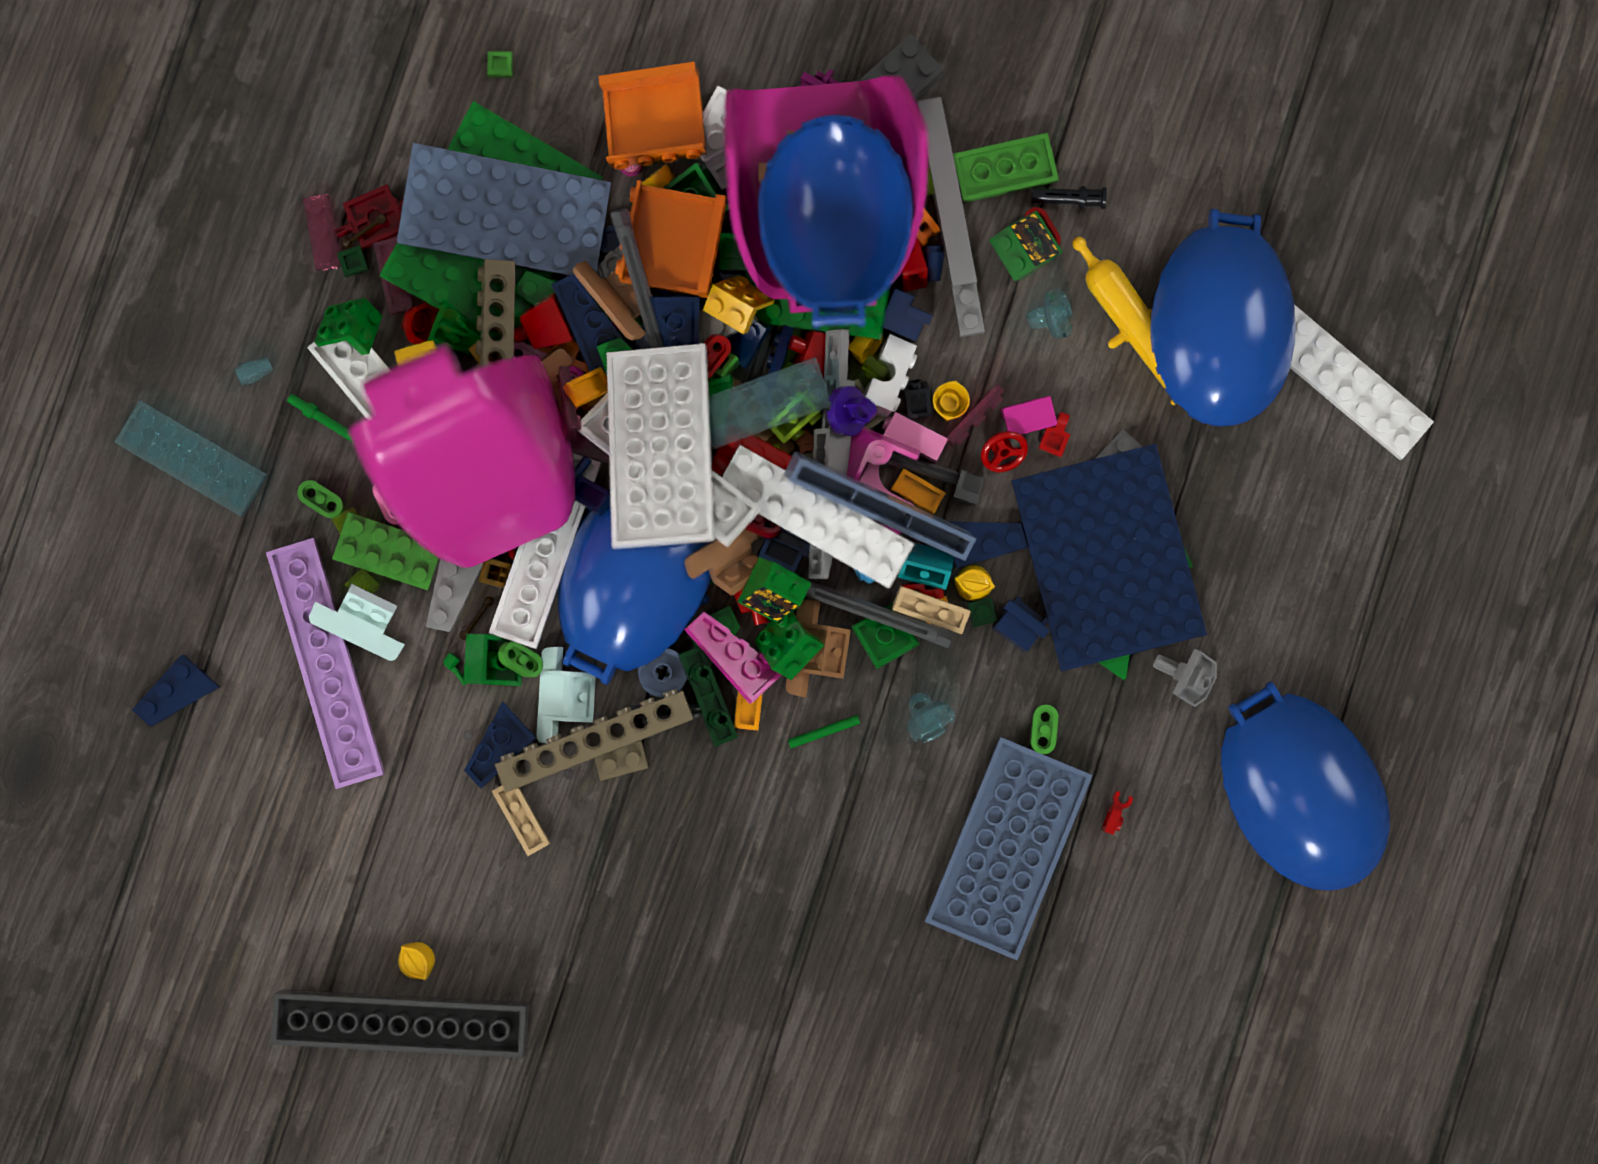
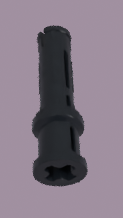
[1031,186,1107,210]

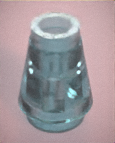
[234,357,273,386]

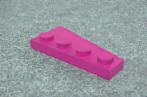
[684,612,782,704]

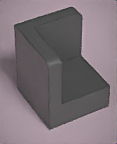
[952,469,984,507]

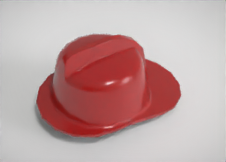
[401,302,439,345]

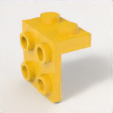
[703,276,775,334]

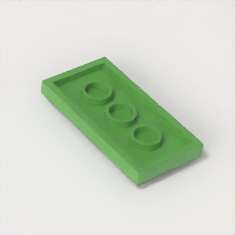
[953,133,1059,203]
[332,512,439,590]

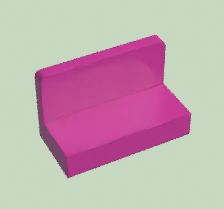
[999,396,1057,435]

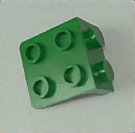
[314,297,383,355]
[755,611,824,680]

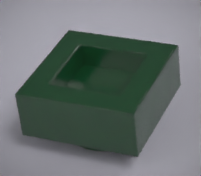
[337,245,369,278]
[967,597,998,628]

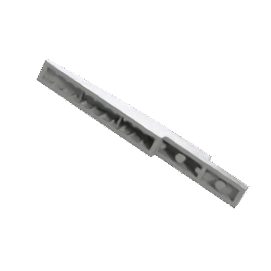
[917,97,985,338]
[808,329,855,579]

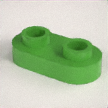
[297,480,345,519]
[498,642,543,678]
[1030,705,1058,754]

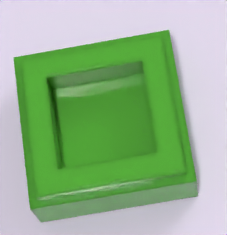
[487,51,513,78]

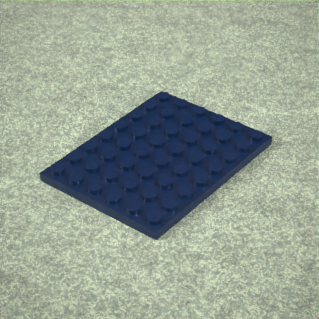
[1011,444,1207,672]

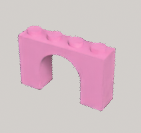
[860,412,948,506]

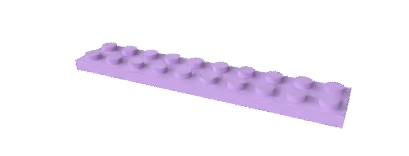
[266,538,385,789]

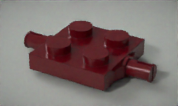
[335,184,404,250]

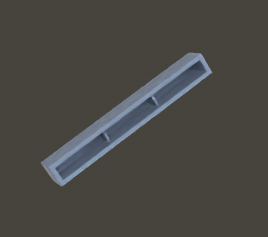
[784,452,976,561]

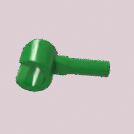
[443,652,467,686]

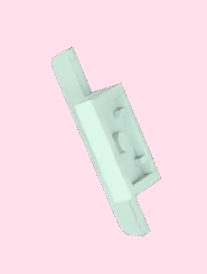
[309,584,405,661]
[536,647,596,744]

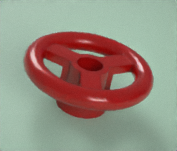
[981,431,1028,473]

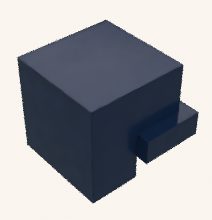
[883,289,934,341]
[758,527,810,574]
[992,596,1050,652]

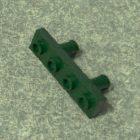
[678,646,738,747]

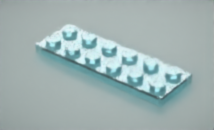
[709,357,831,450]
[114,400,268,517]

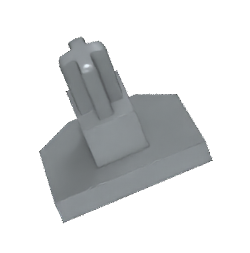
[1153,649,1217,707]

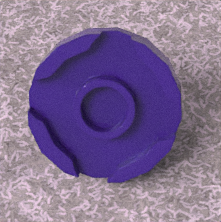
[827,386,877,436]

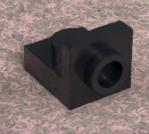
[903,379,932,419]

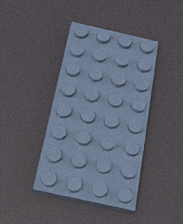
[397,143,611,276]
[925,737,1093,961]

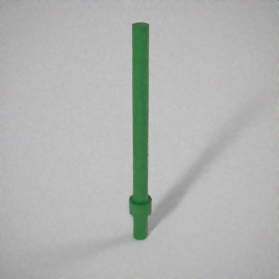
[287,394,353,443]

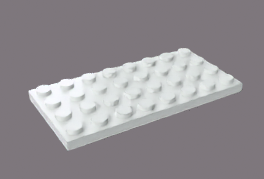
[607,344,715,549]

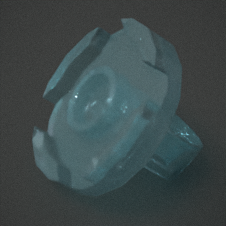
[1026,289,1073,339]
[907,693,955,742]

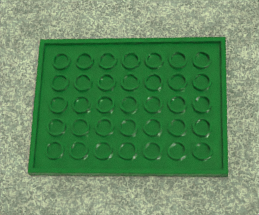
[379,101,603,341]

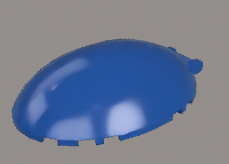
[759,115,912,329]
[1150,209,1296,427]
[557,489,711,685]
[1220,681,1390,891]

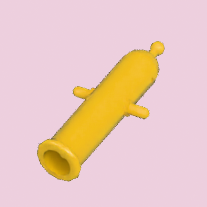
[1072,236,1176,405]

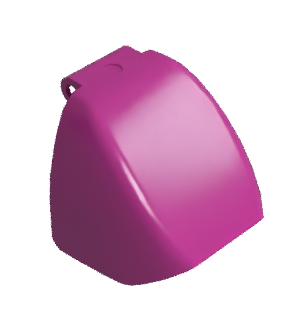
[724,75,928,313]
[349,345,575,568]

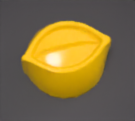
[641,164,675,188]
[848,333,884,364]
[933,381,970,422]
[954,565,995,601]
[398,942,435,980]

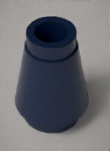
[923,246,945,281]

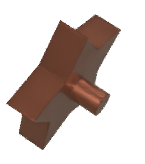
[792,428,814,454]

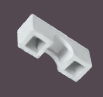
[863,334,917,418]

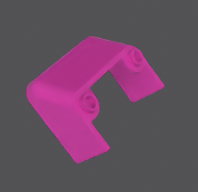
[847,427,920,481]

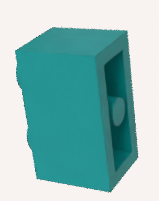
[898,541,954,590]

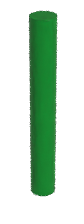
[788,715,860,749]

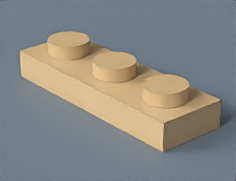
[892,585,971,634]
[492,785,551,856]

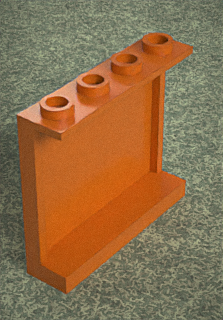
[599,61,707,170]
[615,180,727,298]

